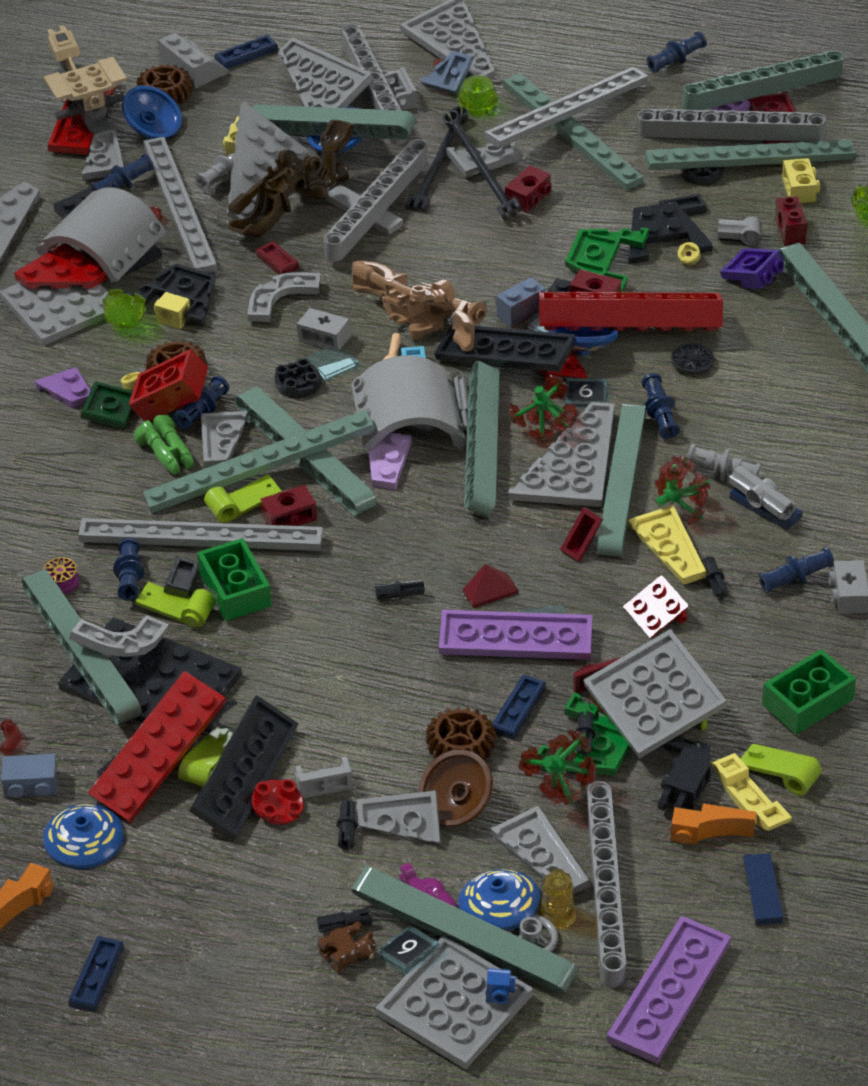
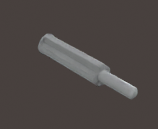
[453,376,468,430]

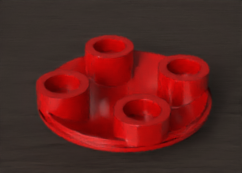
[252,779,304,824]

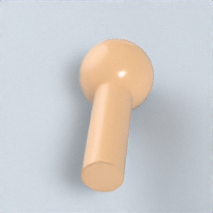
[383,333,401,360]

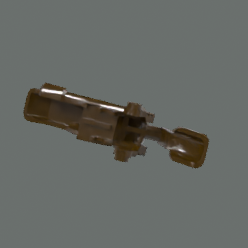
[228,119,355,238]

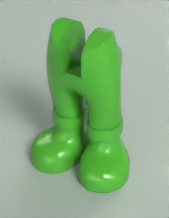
[134,415,194,475]

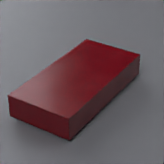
[256,241,299,275]

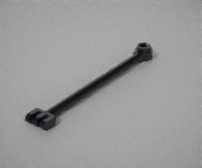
[405,106,468,212]
[443,110,522,221]

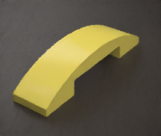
[712,753,792,831]

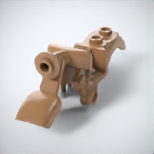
[352,261,487,351]

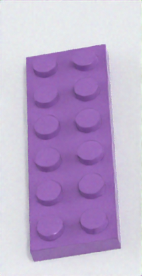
[439,610,592,660]
[607,916,731,1064]

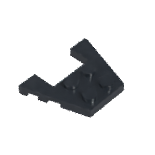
[628,201,713,264]
[125,263,216,327]

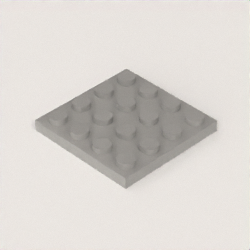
[0,283,121,346]
[583,629,727,758]
[375,935,533,1069]

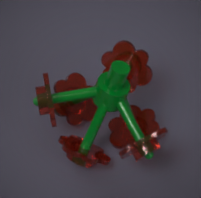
[509,375,578,441]
[655,456,710,525]
[519,729,597,806]

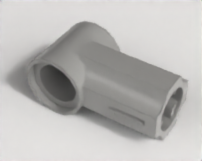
[718,217,762,246]

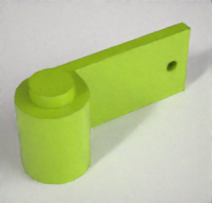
[204,474,282,523]
[135,582,216,627]
[178,728,233,787]
[740,744,822,796]

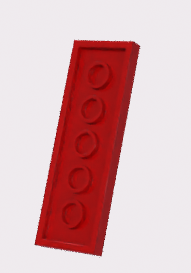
[47,87,116,155]
[88,671,226,824]

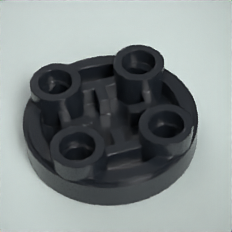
[681,167,724,185]
[274,358,321,398]

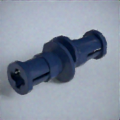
[646,31,707,73]
[90,154,154,191]
[641,373,680,439]
[173,376,230,429]
[113,538,145,601]
[758,547,834,593]

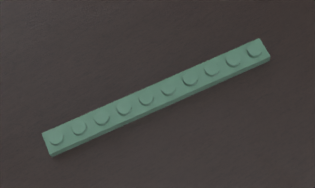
[503,73,644,191]
[644,140,857,170]
[143,409,375,513]

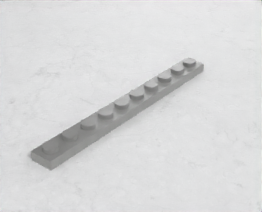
[484,67,648,148]
[144,137,217,273]
[78,518,323,551]

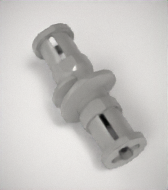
[195,153,235,191]
[687,443,761,480]

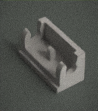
[384,67,417,110]
[295,756,353,798]

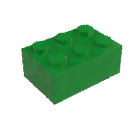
[197,538,272,621]
[762,649,856,735]

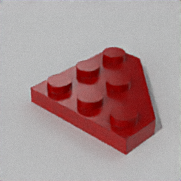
[14,243,109,289]

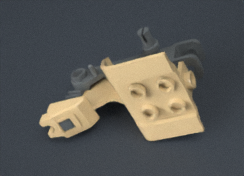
[43,25,127,134]

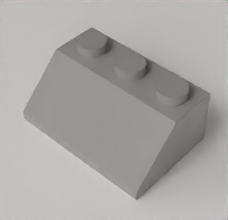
[158,33,229,88]

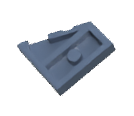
[420,51,473,95]

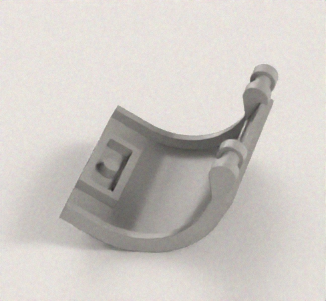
[36,187,166,282]
[351,356,467,451]

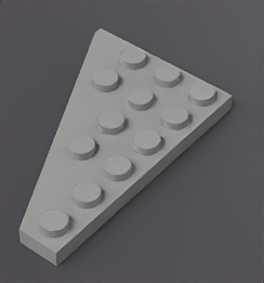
[400,0,495,85]
[279,37,374,108]
[226,102,310,220]
[0,181,40,264]
[508,402,615,507]

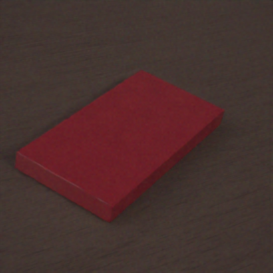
[747,92,806,144]

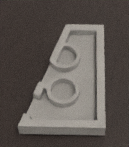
[82,129,124,181]
[447,142,523,178]
[201,411,248,468]
[357,791,441,845]

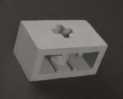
[297,308,351,352]
[828,560,868,614]

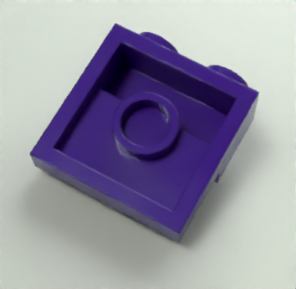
[720,248,784,290]

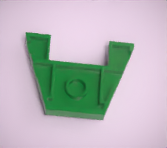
[565,228,649,292]
[532,692,631,776]

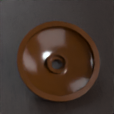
[418,750,493,827]

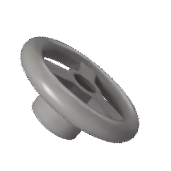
[507,915,558,952]

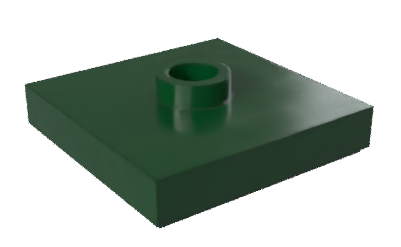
[80,381,133,430]

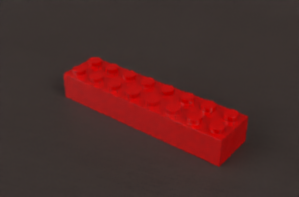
[539,292,723,331]

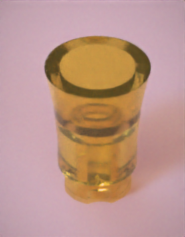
[539,869,577,929]

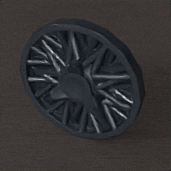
[671,343,714,375]

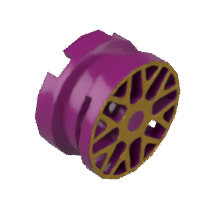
[43,557,79,594]

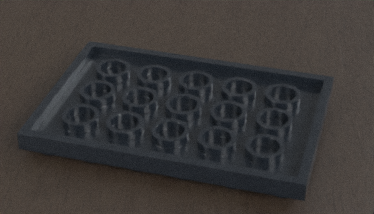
[58,617,242,723]

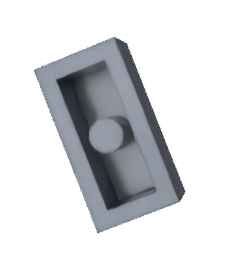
[496,277,546,327]
[1,754,58,798]

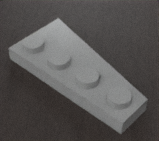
[491,806,590,898]

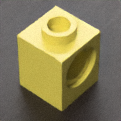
[154,292,190,329]

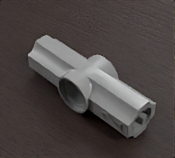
[729,466,796,521]

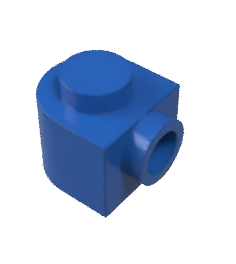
[486,968,516,1004]

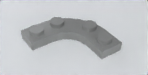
[247,273,321,322]
[69,615,169,657]

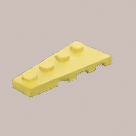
[628,505,706,585]

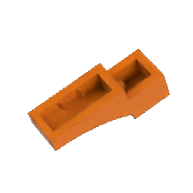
[670,804,756,845]
[0,863,53,930]

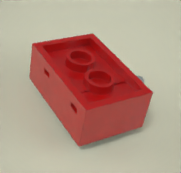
[129,349,208,422]

